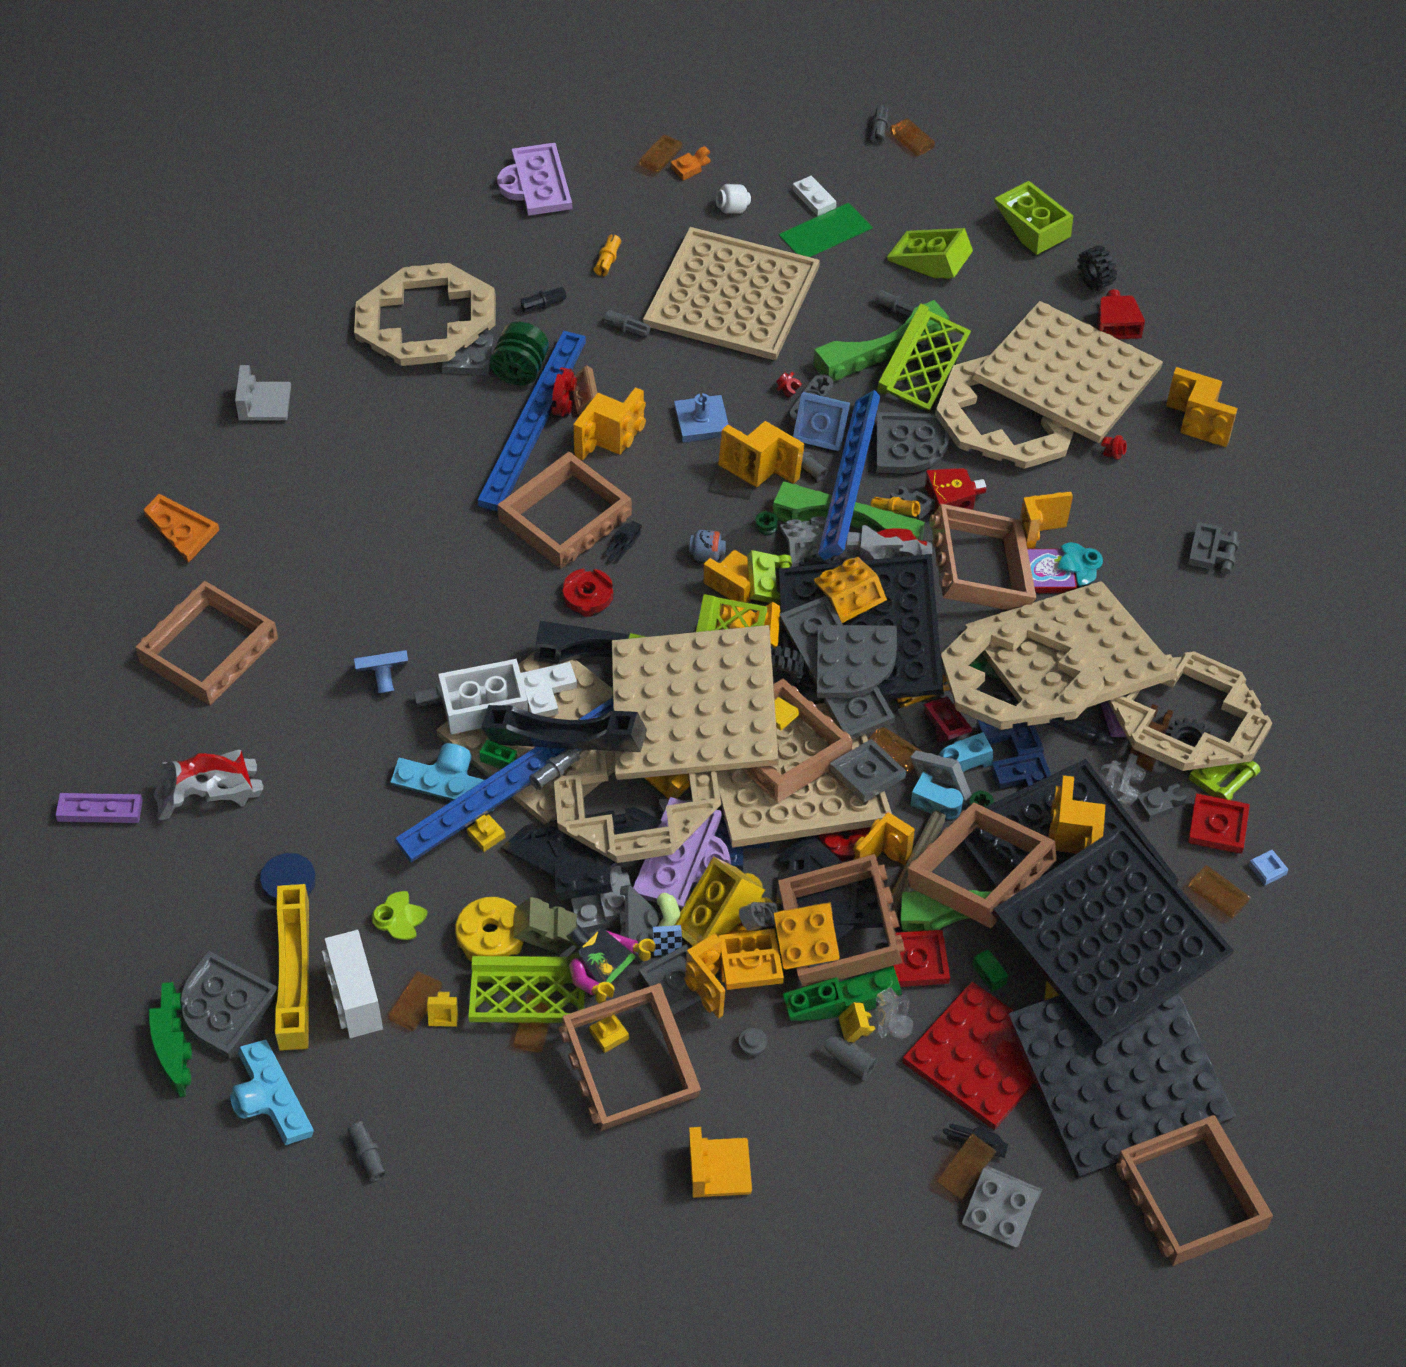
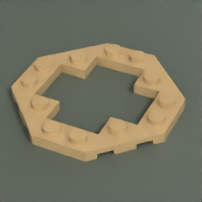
[354,263,496,366]
[935,355,1074,469]
[941,616,1104,730]
[1108,652,1272,771]
[554,750,721,863]

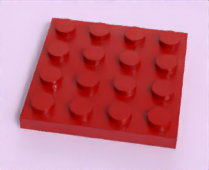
[902,981,1035,1131]

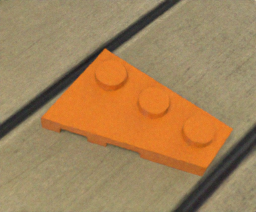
[143,494,219,563]

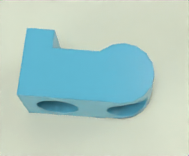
[939,732,993,772]
[910,772,963,820]

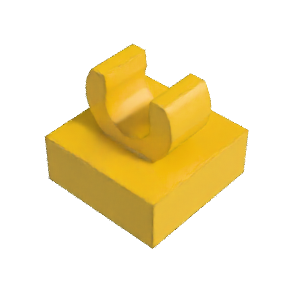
[467,814,506,852]
[427,992,458,1027]
[838,1002,875,1043]
[589,1015,629,1053]

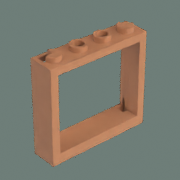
[498,452,632,569]
[929,504,1036,610]
[136,581,278,706]
[741,679,853,803]
[908,803,1056,928]
[778,854,905,987]
[558,983,701,1131]
[1116,1115,1273,1266]

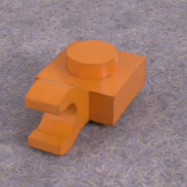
[671,146,711,181]

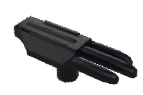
[605,520,642,562]
[942,1124,1009,1158]

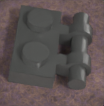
[1188,521,1239,575]

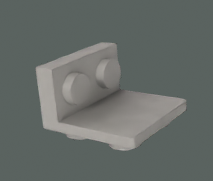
[235,365,291,420]
[780,516,840,567]
[962,1166,1043,1247]

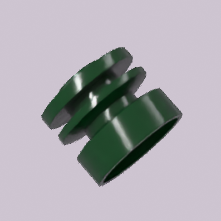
[490,321,549,386]

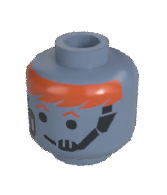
[689,529,726,562]

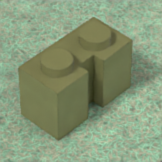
[513,897,577,955]

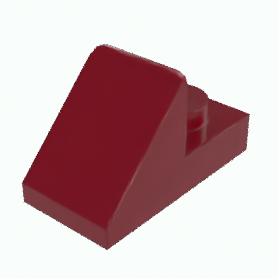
[924,696,972,743]

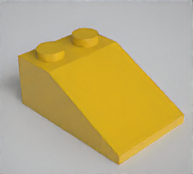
[675,856,765,946]

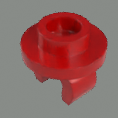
[776,371,802,398]
[1101,435,1127,459]

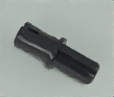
[520,287,567,313]

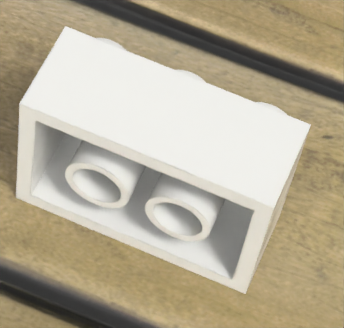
[438,659,528,734]
[322,930,383,1038]

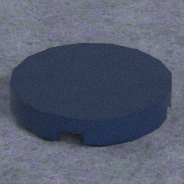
[260,853,316,903]

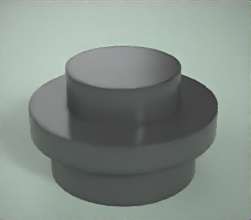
[739,1028,768,1056]

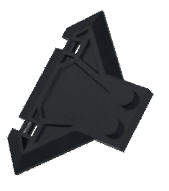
[501,807,662,901]
[775,836,887,978]

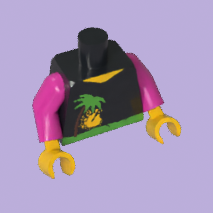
[566,925,655,1004]

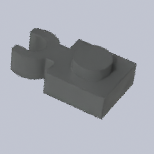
[890,486,935,520]
[1135,784,1187,822]

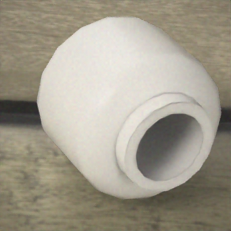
[716,184,751,214]

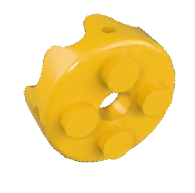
[455,897,524,961]

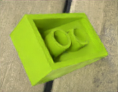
[994,181,1073,255]
[887,228,973,279]

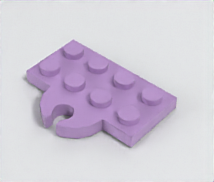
[497,143,572,216]
[633,797,731,910]

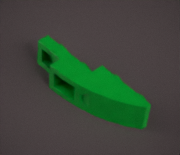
[783,966,902,1021]
[149,982,192,1097]

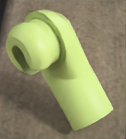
[657,893,680,927]

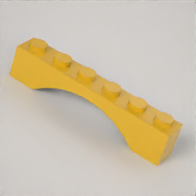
[275,884,309,1051]

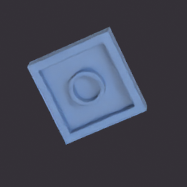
[793,392,850,451]
[674,393,729,443]
[354,650,408,693]

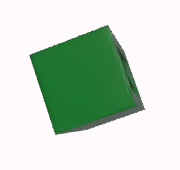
[479,740,517,769]
[972,949,1008,992]

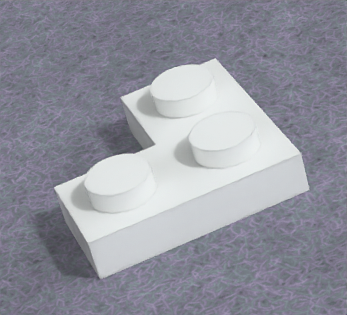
[520,662,577,717]

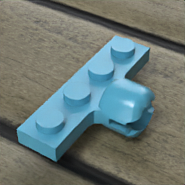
[391,743,494,812]
[230,1040,314,1145]

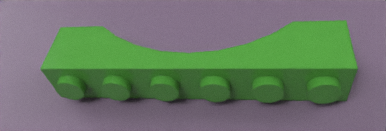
[813,300,949,381]
[773,481,925,555]
[901,890,991,932]

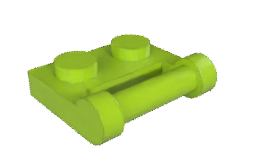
[747,550,792,605]
[1189,761,1261,800]

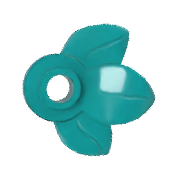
[1057,542,1103,587]

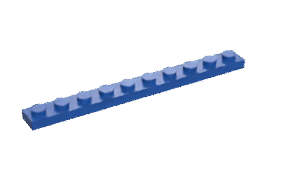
[478,331,586,511]
[818,390,880,561]
[395,698,614,863]

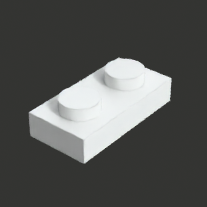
[793,176,836,216]

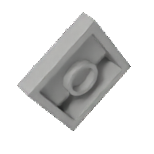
[570,866,630,933]

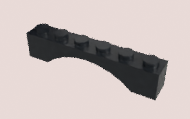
[534,621,630,664]
[481,705,647,752]

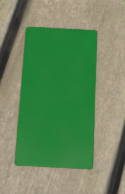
[779,203,873,257]

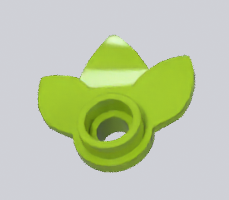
[372,891,428,940]

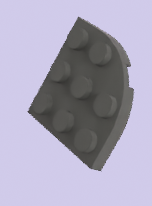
[876,412,949,474]
[817,625,897,698]
[181,951,278,1059]

